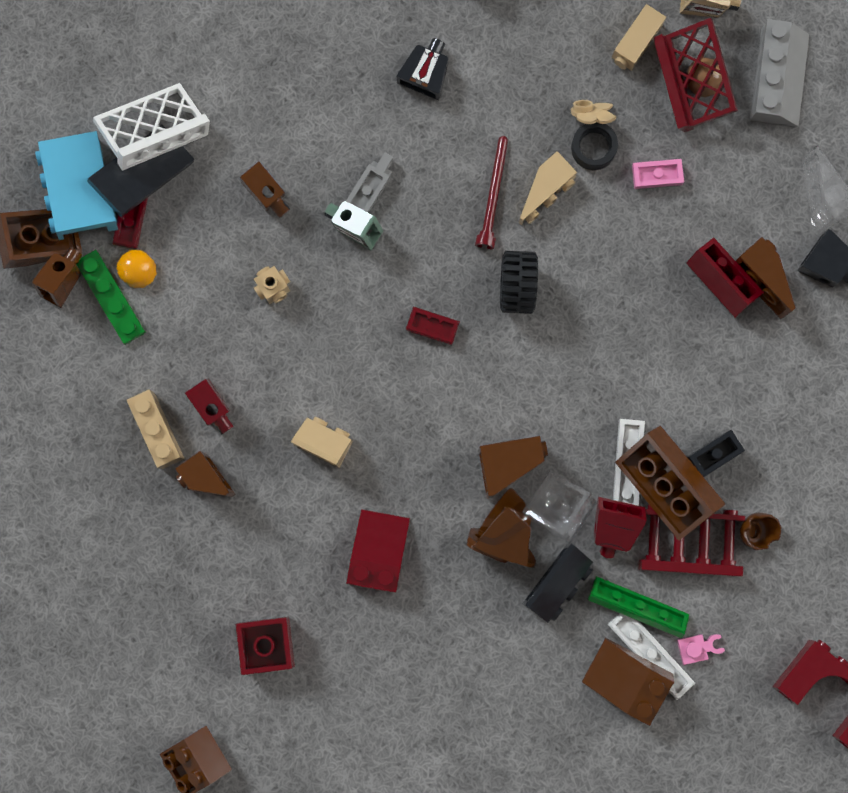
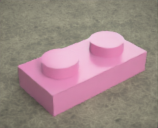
[632,159,684,189]

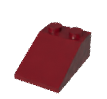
[346,509,410,593]

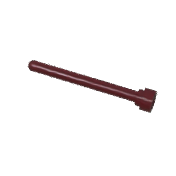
[475,136,508,250]

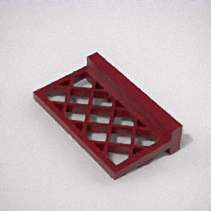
[653,18,738,132]

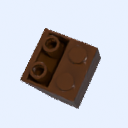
[160,726,232,793]

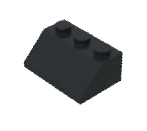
[522,543,593,623]

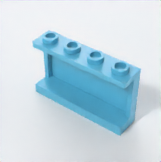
[35,131,118,240]

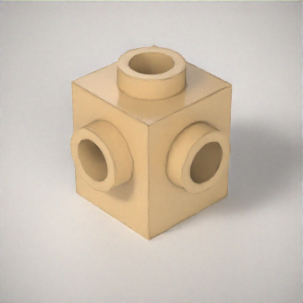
[254,266,290,304]

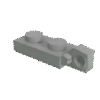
[346,152,394,213]

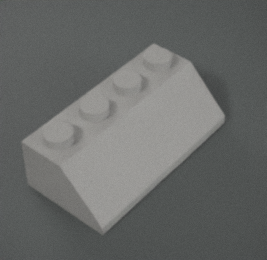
[750,19,810,127]

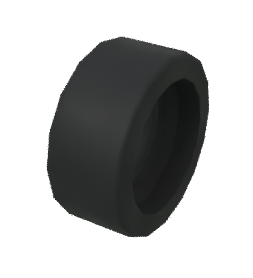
[571,122,619,171]

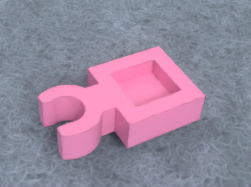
[677,634,725,665]

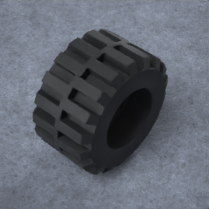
[500,250,538,314]

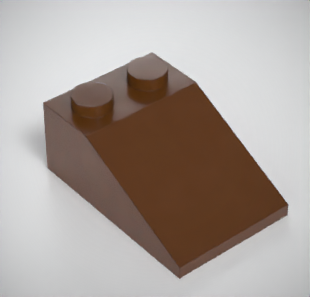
[0,209,82,269]
[736,237,796,320]
[582,637,674,726]

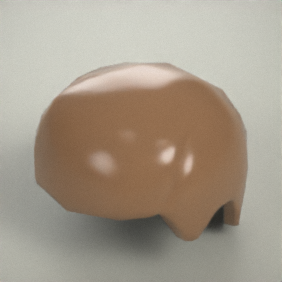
[687,57,722,97]

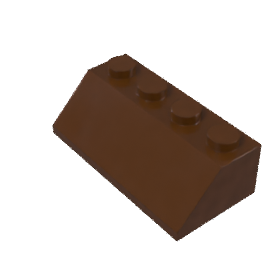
[615,425,725,541]

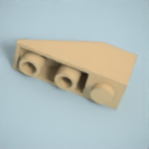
[519,151,577,225]

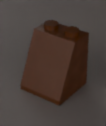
[478,436,548,498]

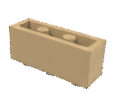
[127,390,184,469]

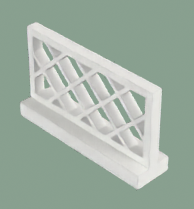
[93,83,210,171]

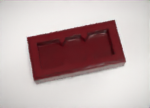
[406,306,460,346]

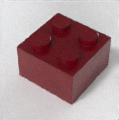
[236,616,295,675]

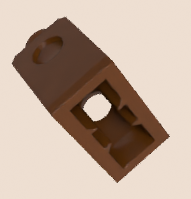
[240,161,290,218]
[32,247,82,308]

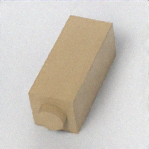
[612,4,666,71]

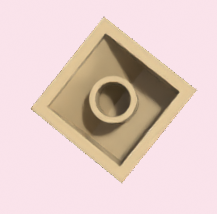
[291,417,353,468]

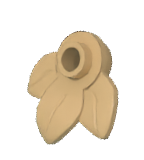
[571,100,616,124]

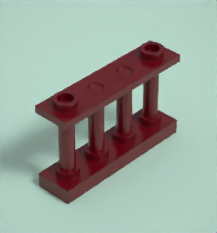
[638,505,745,576]

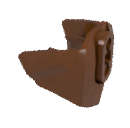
[466,488,536,568]

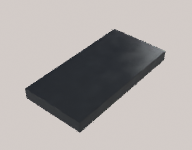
[87,124,195,217]

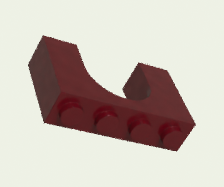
[772,640,848,748]

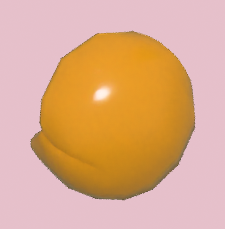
[116,250,156,288]

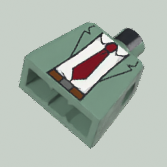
[324,201,383,251]

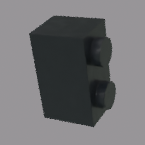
[687,430,745,477]

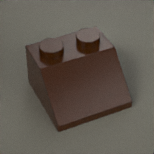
[175,451,236,497]

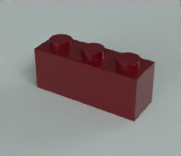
[686,237,764,317]

